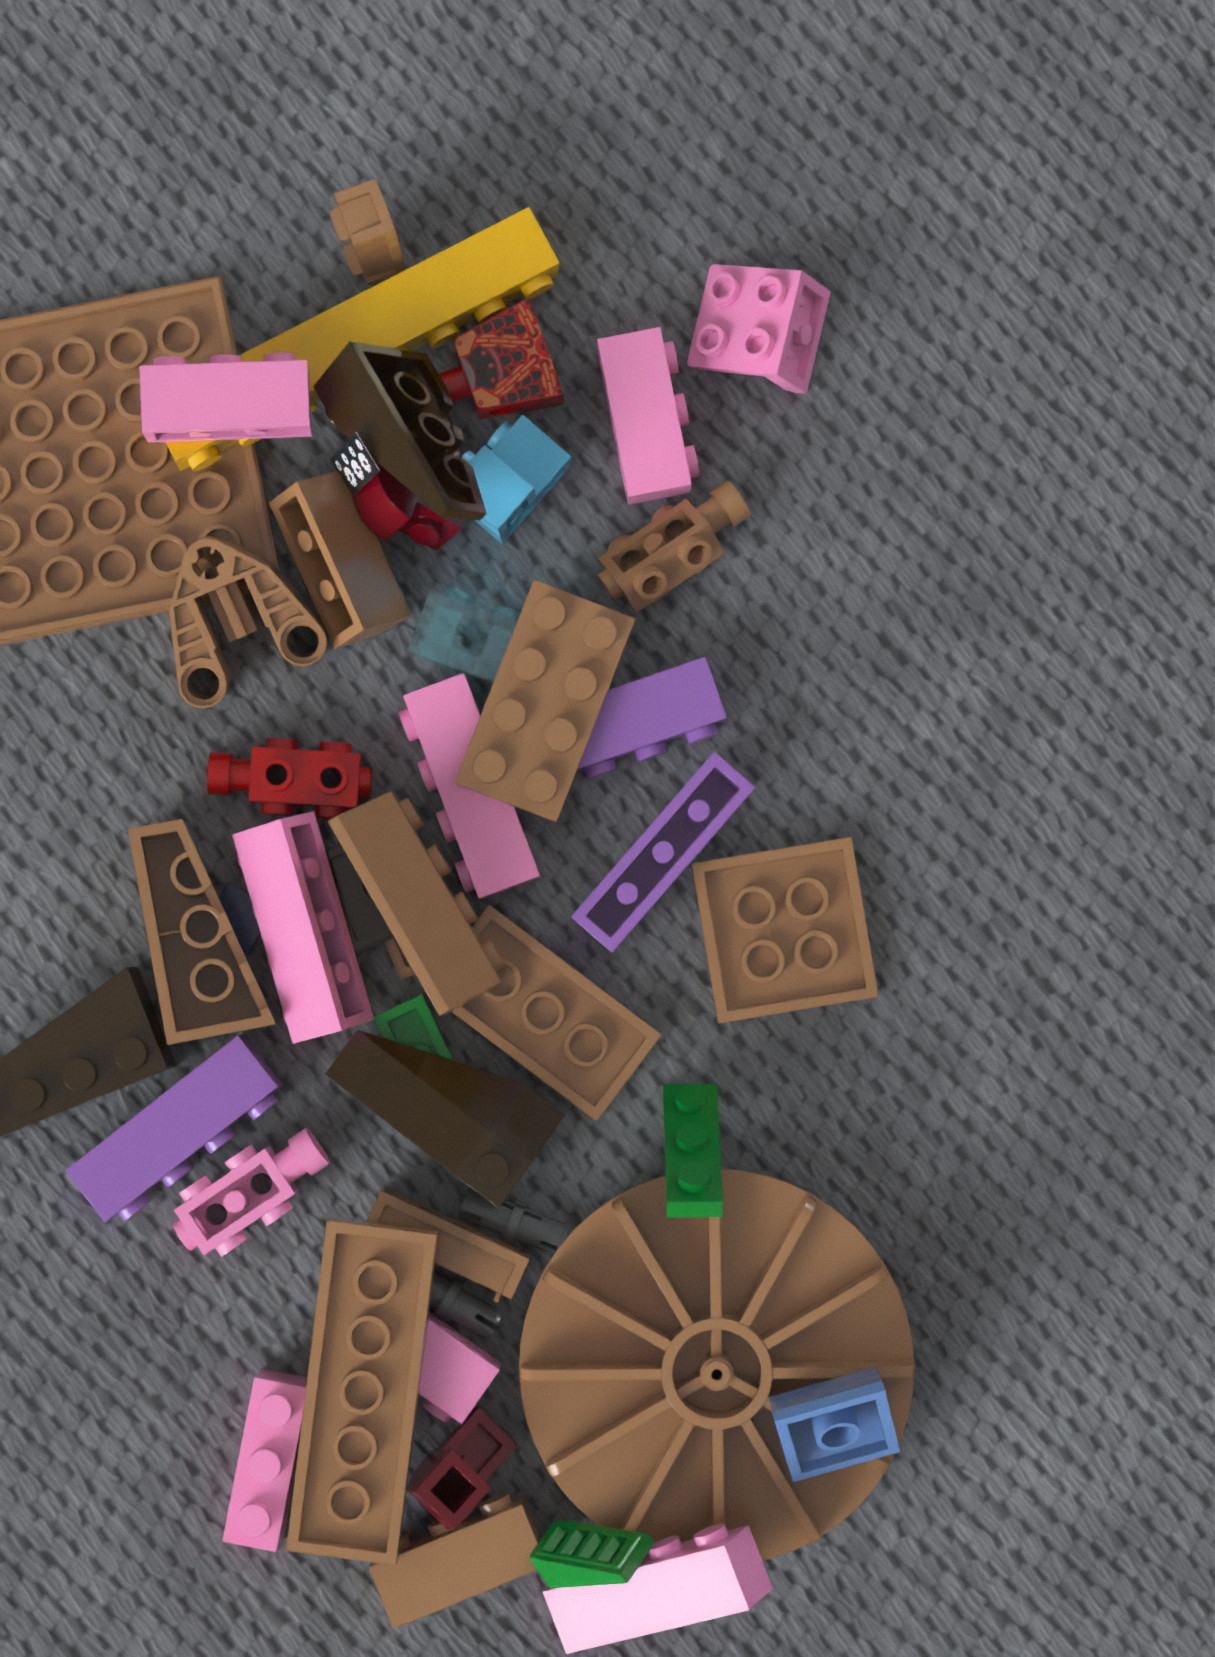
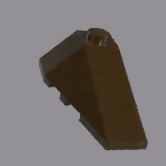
[313,341,487,521]
[325,1030,565,1208]

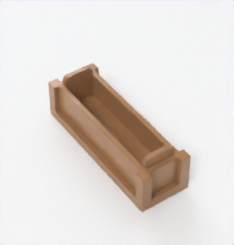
[330,178,407,285]
[366,1187,531,1303]

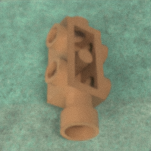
[597,480,751,613]

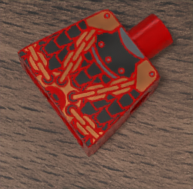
[438,298,564,420]

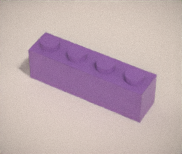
[577,657,727,780]
[571,752,755,953]
[65,1034,284,1222]

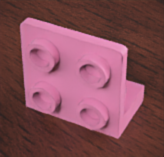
[687,264,831,394]

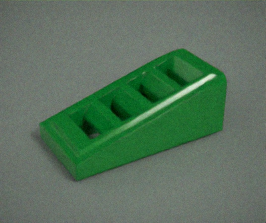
[530,1520,654,1588]

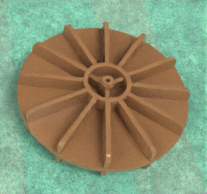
[519,1169,914,1561]

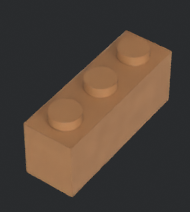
[269,471,412,649]
[369,1492,541,1629]

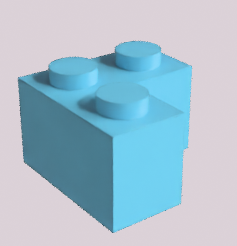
[461,414,572,545]

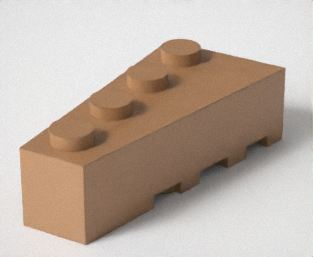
[128,819,276,1045]

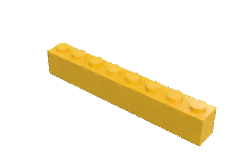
[165,207,560,471]

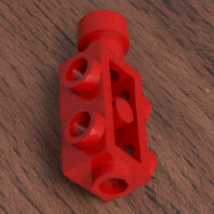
[207,738,372,819]

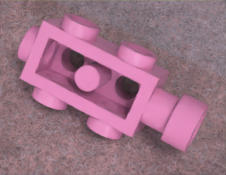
[173,1127,330,1257]

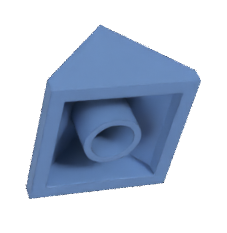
[769,1367,900,1482]

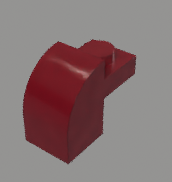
[352,458,465,551]
[407,1407,518,1530]

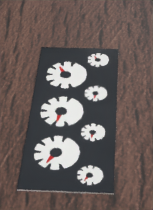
[331,432,380,496]

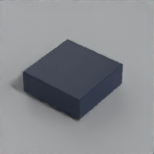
[219,882,261,954]

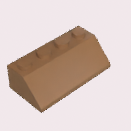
[328,791,506,1016]

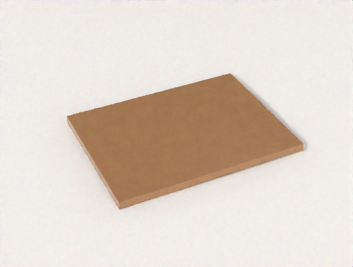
[0,275,281,646]

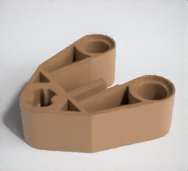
[169,535,330,709]

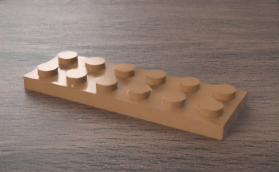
[286,1218,439,1566]

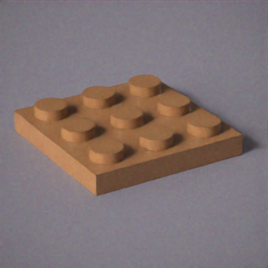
[691,837,879,1023]

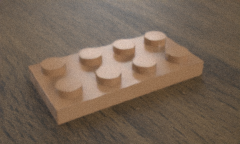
[454,579,636,823]
[424,905,662,1121]

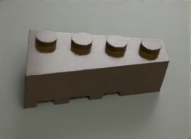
[0,967,177,1138]

